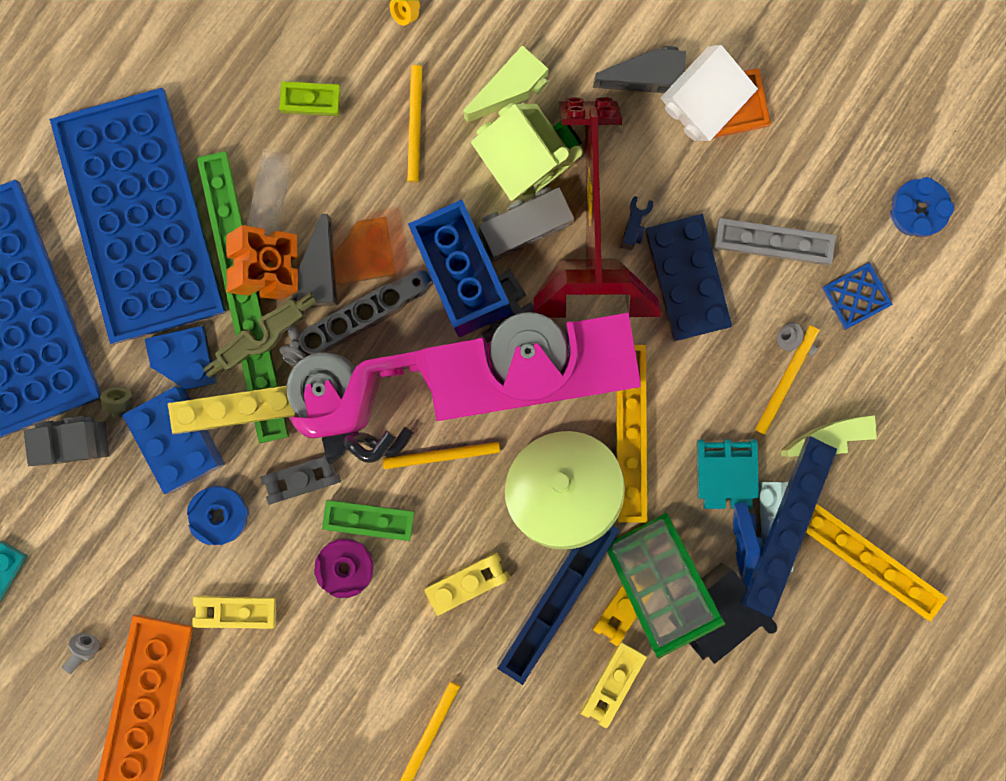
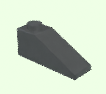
[593,46,686,93]
[292,214,338,307]

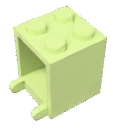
[471,103,584,201]

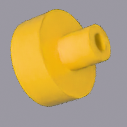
[390,0,420,26]

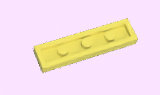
[168,386,295,435]

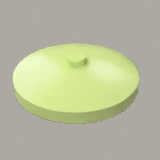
[505,431,625,549]

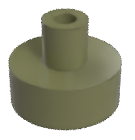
[100,387,132,418]

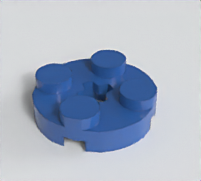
[890,177,954,238]
[187,486,249,545]

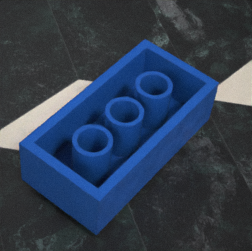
[408,200,513,338]

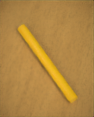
[407,65,423,183]
[754,325,820,435]
[382,441,500,470]
[399,681,460,781]

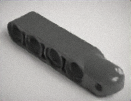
[299,270,432,354]

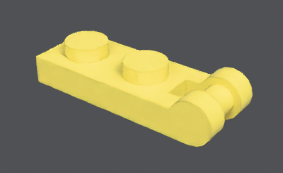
[424,552,511,616]
[192,595,276,629]
[580,642,647,728]

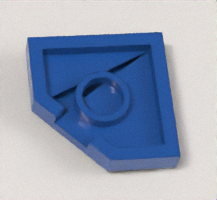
[145,326,217,390]
[732,502,763,587]

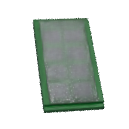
[607,513,725,659]

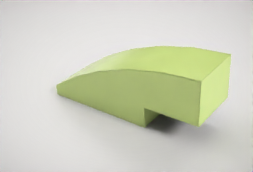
[781,415,877,457]

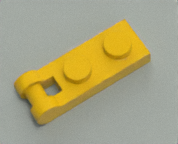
[592,560,658,647]

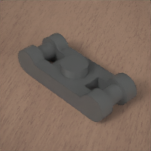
[260,456,341,505]

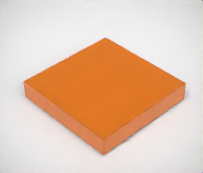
[713,68,771,138]

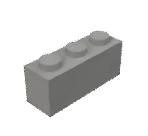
[479,187,574,261]

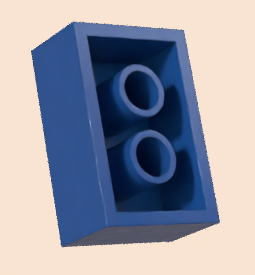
[122,387,226,494]

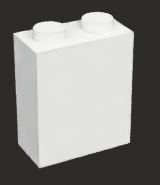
[660,45,758,141]

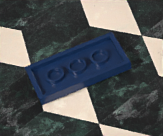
[645,214,732,342]

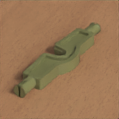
[203,292,318,378]

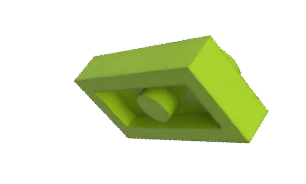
[279,81,341,117]

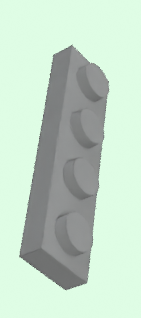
[713,218,836,266]

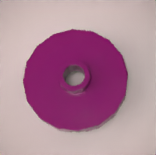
[314,538,374,598]

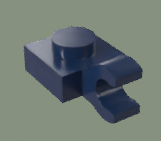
[620,196,653,251]

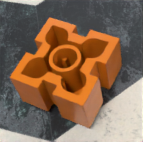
[226,225,298,300]

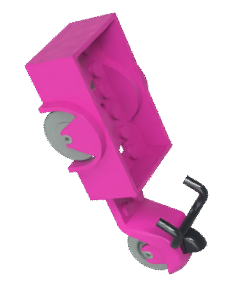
[287,312,641,464]

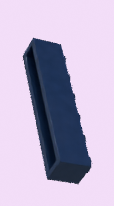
[497,525,620,685]

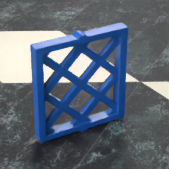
[822,263,893,330]

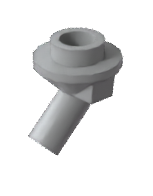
[777,323,818,357]
[279,324,306,365]
[62,633,100,674]

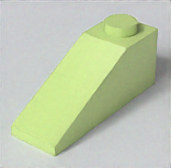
[463,46,549,122]

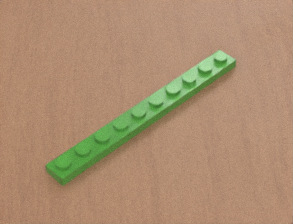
[197,151,290,444]

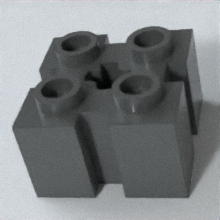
[23,416,110,466]

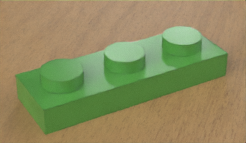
[322,500,415,541]

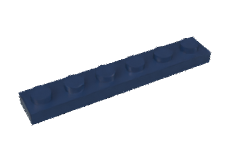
[741,436,837,618]

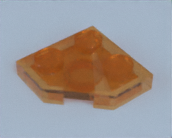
[333,217,396,285]

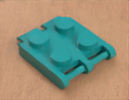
[696,439,759,509]

